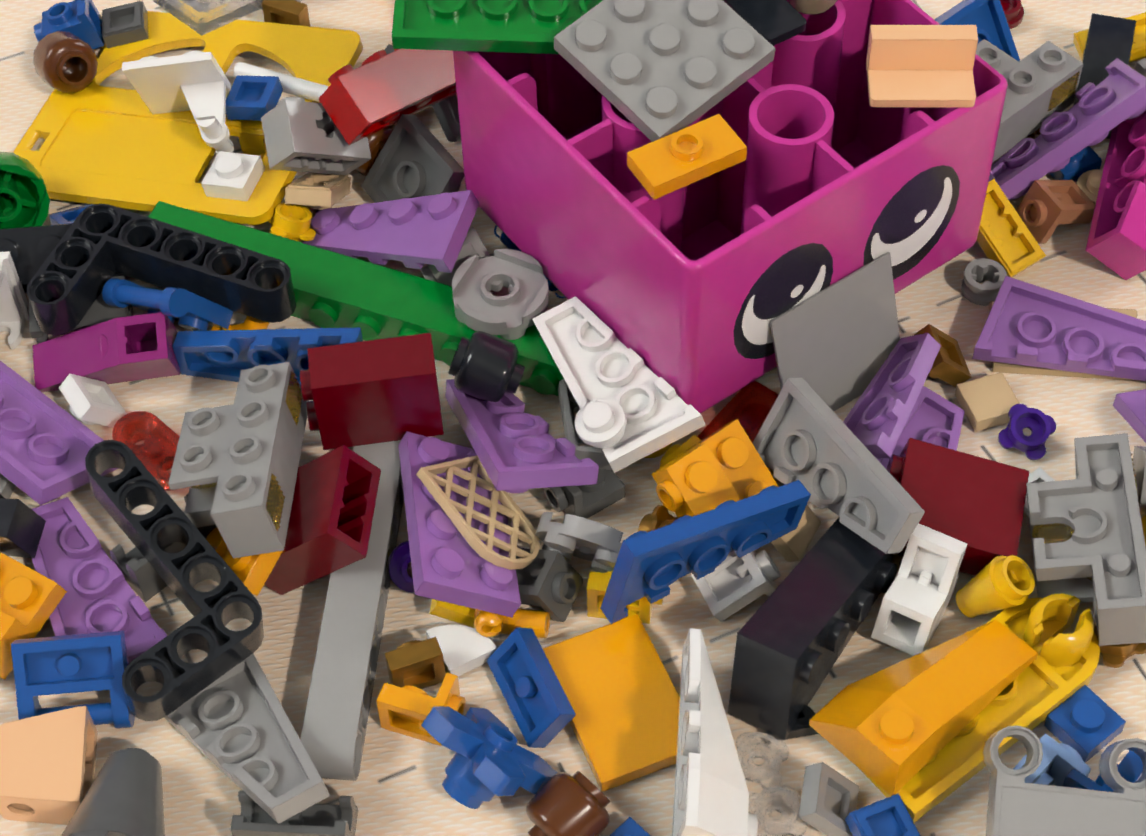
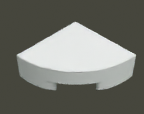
[426,624,497,676]

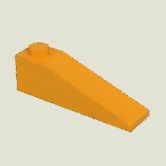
[809,620,1038,796]

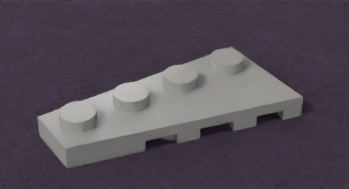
[752,378,925,554]
[164,654,330,824]

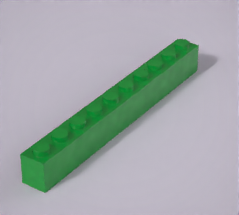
[148,201,564,396]

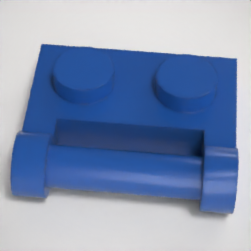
[102,278,233,331]
[11,631,135,729]

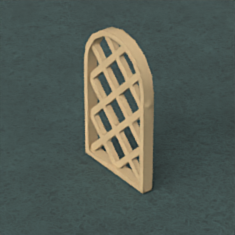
[416,455,540,570]

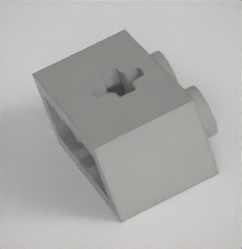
[261,96,371,175]

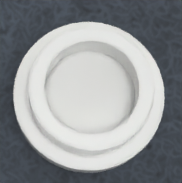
[574,398,627,448]

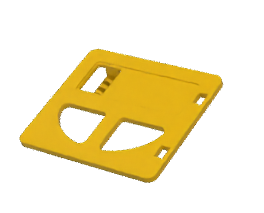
[13,11,363,225]

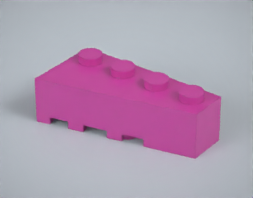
[1085,111,1146,280]

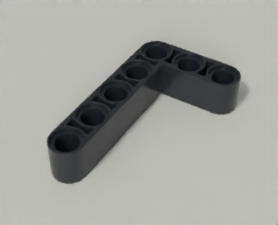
[27,204,297,336]
[85,440,264,721]

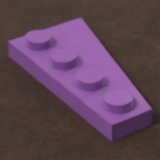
[989,58,1146,200]
[302,190,479,273]
[972,276,1146,381]
[445,379,599,493]
[31,497,167,665]

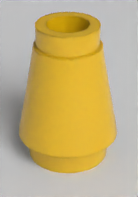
[956,555,1035,618]

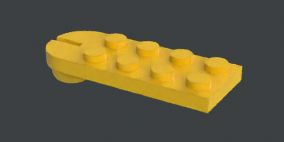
[860,593,1100,823]

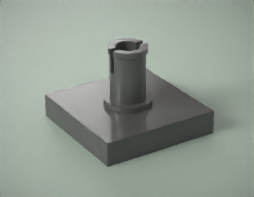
[361,114,464,203]

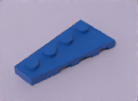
[172,327,363,387]
[600,480,811,624]

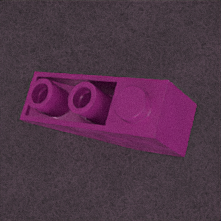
[33,312,180,393]

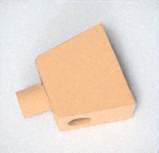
[0,706,98,825]

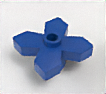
[421,706,558,809]

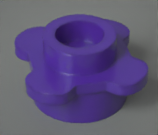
[998,404,1056,460]

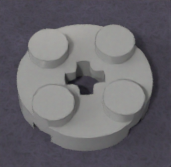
[452,248,549,340]
[536,512,623,573]

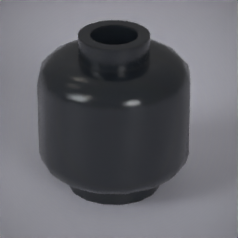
[448,331,525,402]

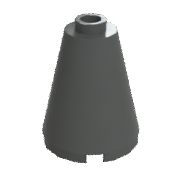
[61,748,165,836]

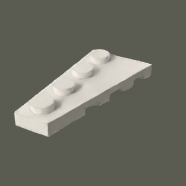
[532,296,706,473]

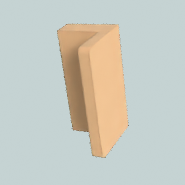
[866,25,978,108]

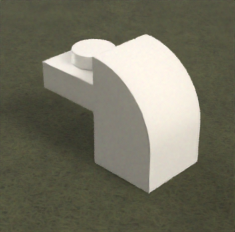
[871,523,968,656]

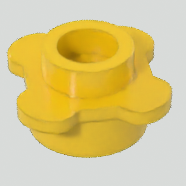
[268,202,316,242]

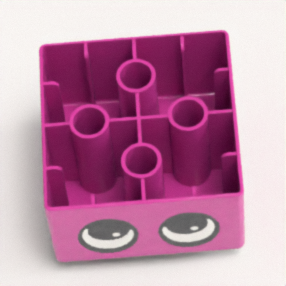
[453,0,1008,414]

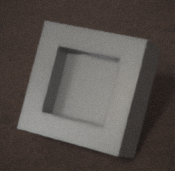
[798,762,859,836]

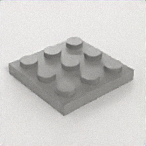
[554,0,775,142]

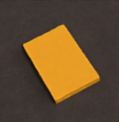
[543,614,680,792]

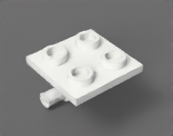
[122,51,234,154]

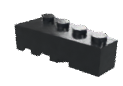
[728,518,897,740]

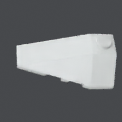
[672,628,758,836]

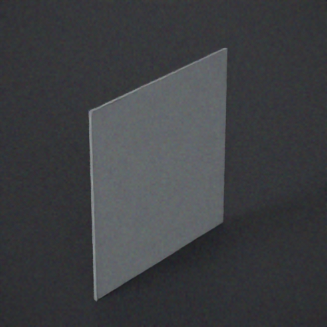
[770,252,900,412]

